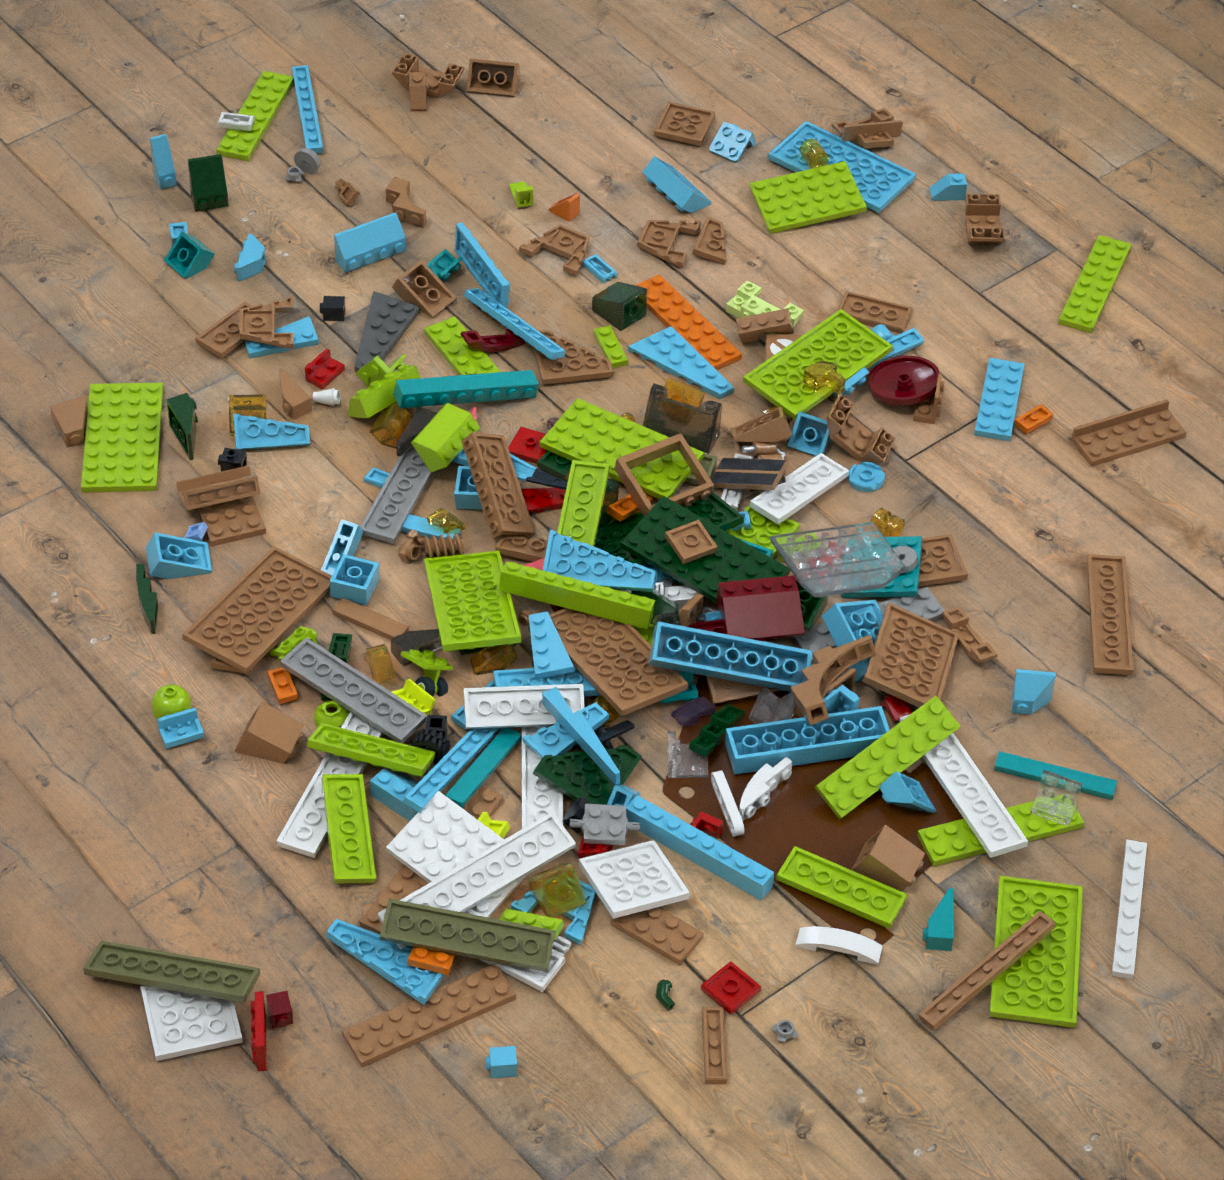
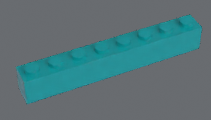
[393,370,539,408]

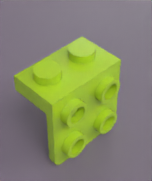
[355,354,406,387]

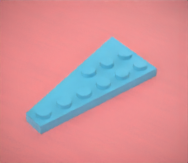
[628,326,734,399]
[542,529,657,592]
[326,919,445,1005]

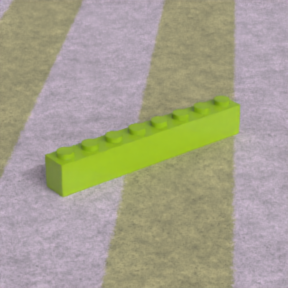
[499,561,655,630]

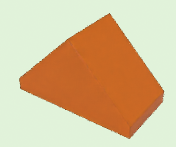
[549,192,580,222]

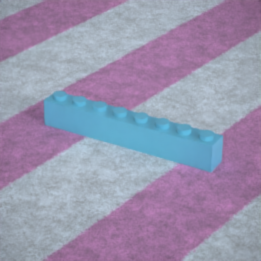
[626,795,774,901]

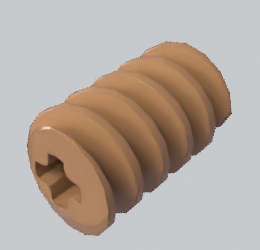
[424,533,464,558]

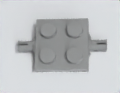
[570,804,640,845]

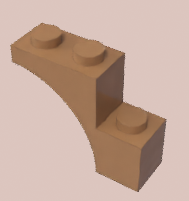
[386,177,427,227]

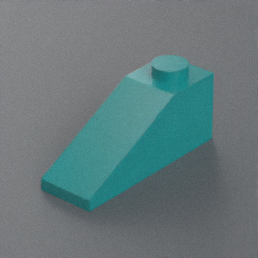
[922,888,954,951]

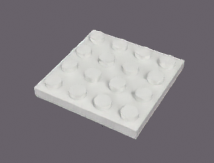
[579,840,690,919]
[140,985,243,1061]

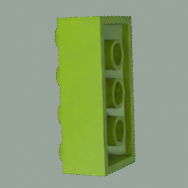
[348,364,421,418]
[411,403,480,472]

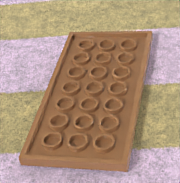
[182,546,332,674]
[549,608,688,716]

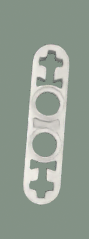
[711,770,744,837]

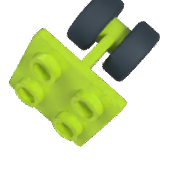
[401,649,454,697]

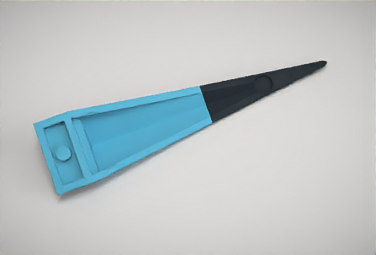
[452,448,568,490]

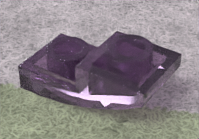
[671,697,716,726]

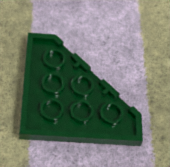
[532,745,642,805]

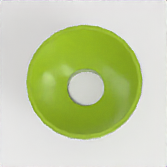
[314,701,350,728]

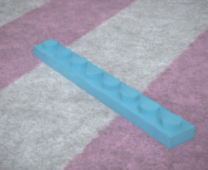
[292,65,323,153]
[464,288,566,360]
[403,728,502,813]

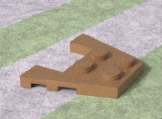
[637,220,701,268]
[519,224,590,276]
[239,296,294,349]

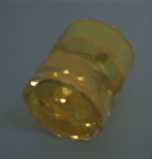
[799,139,829,169]
[870,508,905,537]

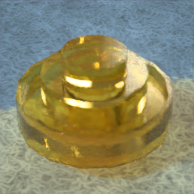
[593,695,618,724]

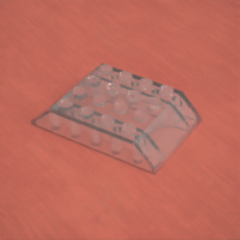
[769,522,905,598]

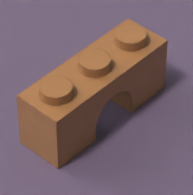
[736,308,794,344]

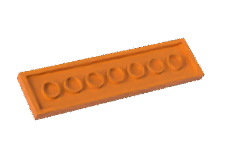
[631,274,742,370]

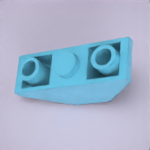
[234,234,266,281]

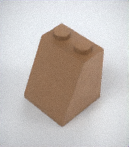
[234,702,304,764]
[851,825,925,891]

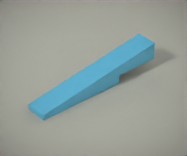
[542,687,620,785]

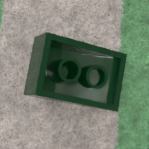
[187,154,229,212]
[166,393,198,460]
[795,577,829,631]

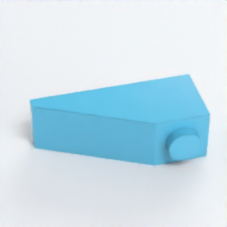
[150,134,177,190]
[321,519,364,576]

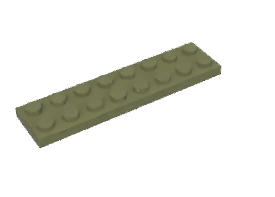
[380,898,556,972]
[83,941,260,1003]

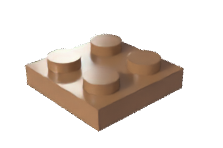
[665,520,717,564]

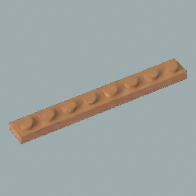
[919,911,1056,1031]

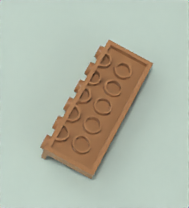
[1071,399,1187,467]
[462,432,535,539]

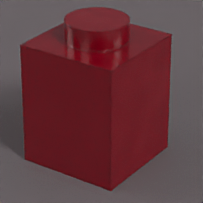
[266,991,293,1028]

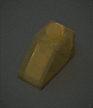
[470,644,518,675]

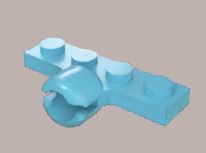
[867,324,924,370]

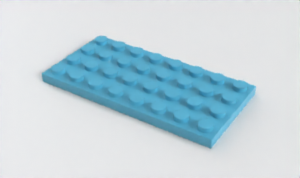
[768,121,916,213]

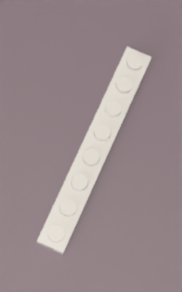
[1111,840,1147,980]

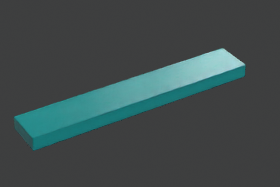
[445,728,522,808]
[994,751,1117,800]

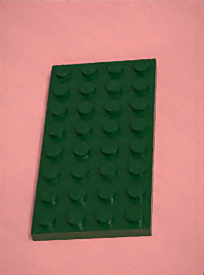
[594,491,744,566]
[621,496,790,604]

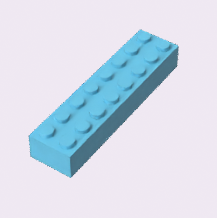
[648,622,813,692]
[725,706,890,774]

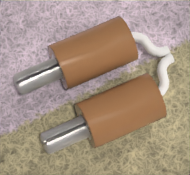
[742,442,786,460]

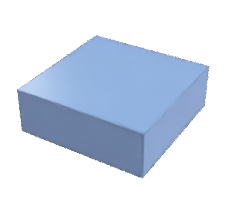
[184,522,208,541]

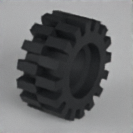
[411,728,451,765]

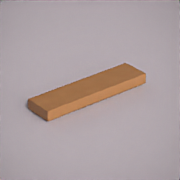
[333,598,409,643]
[702,1007,727,1084]

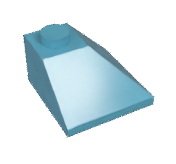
[1011,669,1056,714]
[880,771,937,813]

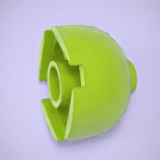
[151,684,192,720]

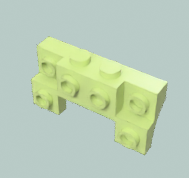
[726,280,804,334]

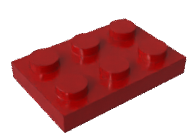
[251,991,267,1071]

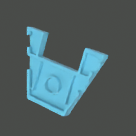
[511,871,596,945]

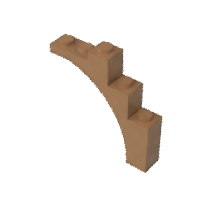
[790,635,876,725]

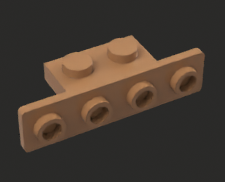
[841,120,903,149]

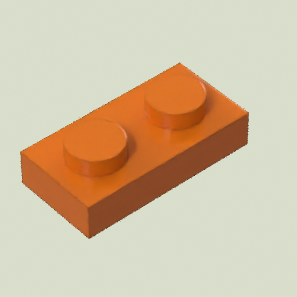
[1014,404,1053,434]
[267,667,298,704]
[407,947,455,975]

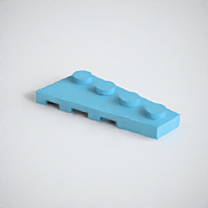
[245,316,319,358]
[233,413,310,450]
[529,611,575,679]
[522,703,610,759]

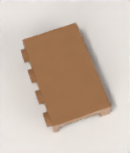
[176,466,260,510]

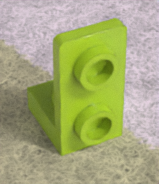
[509,182,533,208]

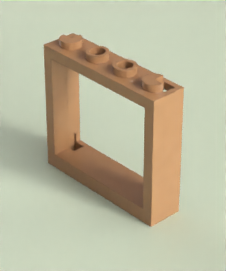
[614,433,714,516]

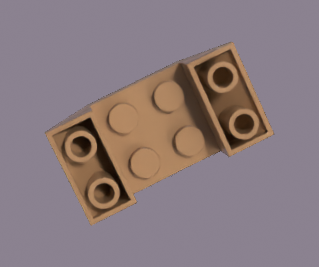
[392,53,464,98]
[965,194,1005,243]
[826,393,896,463]

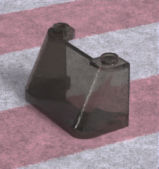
[643,383,722,455]

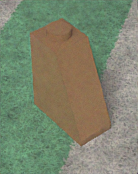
[50,395,88,447]

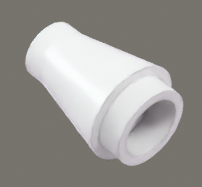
[313,388,341,406]

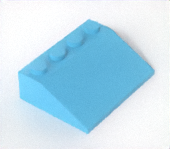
[822,600,883,682]

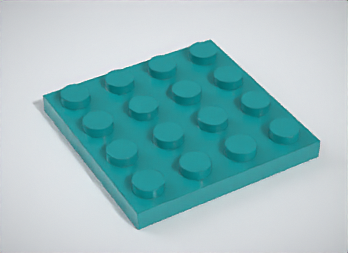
[841,536,923,598]

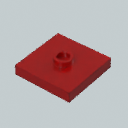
[508,427,548,464]
[701,961,761,1015]

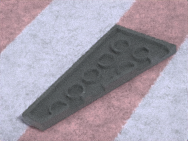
[355,291,420,372]

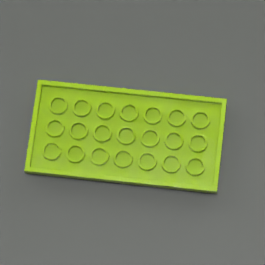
[743,309,893,420]
[81,382,163,492]
[540,398,704,499]
[424,551,521,651]
[989,876,1083,1028]

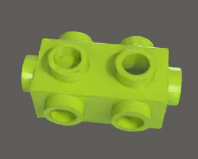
[270,626,318,663]

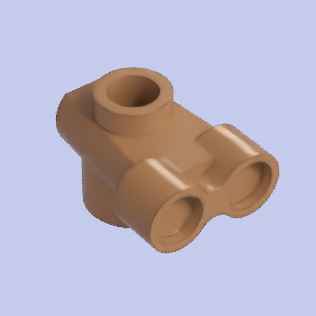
[398,529,424,563]

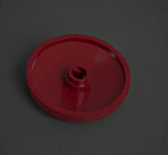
[868,356,940,405]

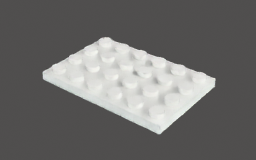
[386,791,526,918]

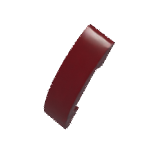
[460,329,526,352]

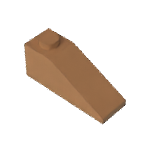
[279,368,312,420]

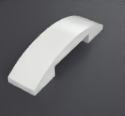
[795,927,883,965]

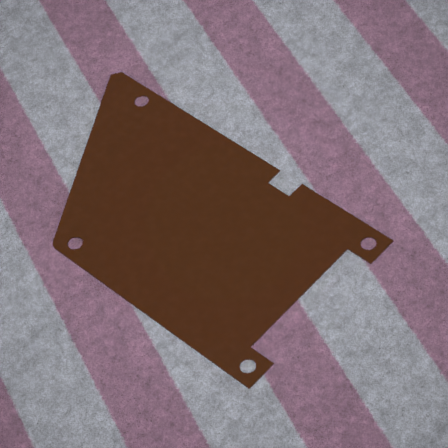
[663,675,964,945]

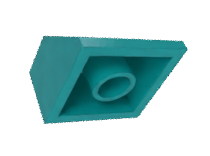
[164,232,215,279]

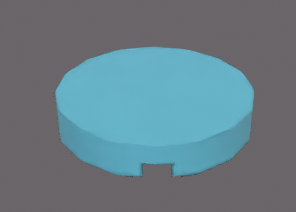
[848,462,885,492]

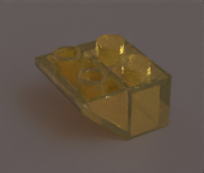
[229,394,267,436]
[370,402,422,451]

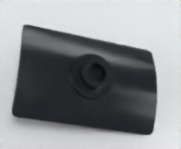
[572,720,635,752]

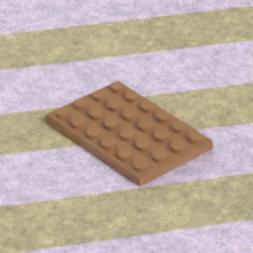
[862,603,959,708]

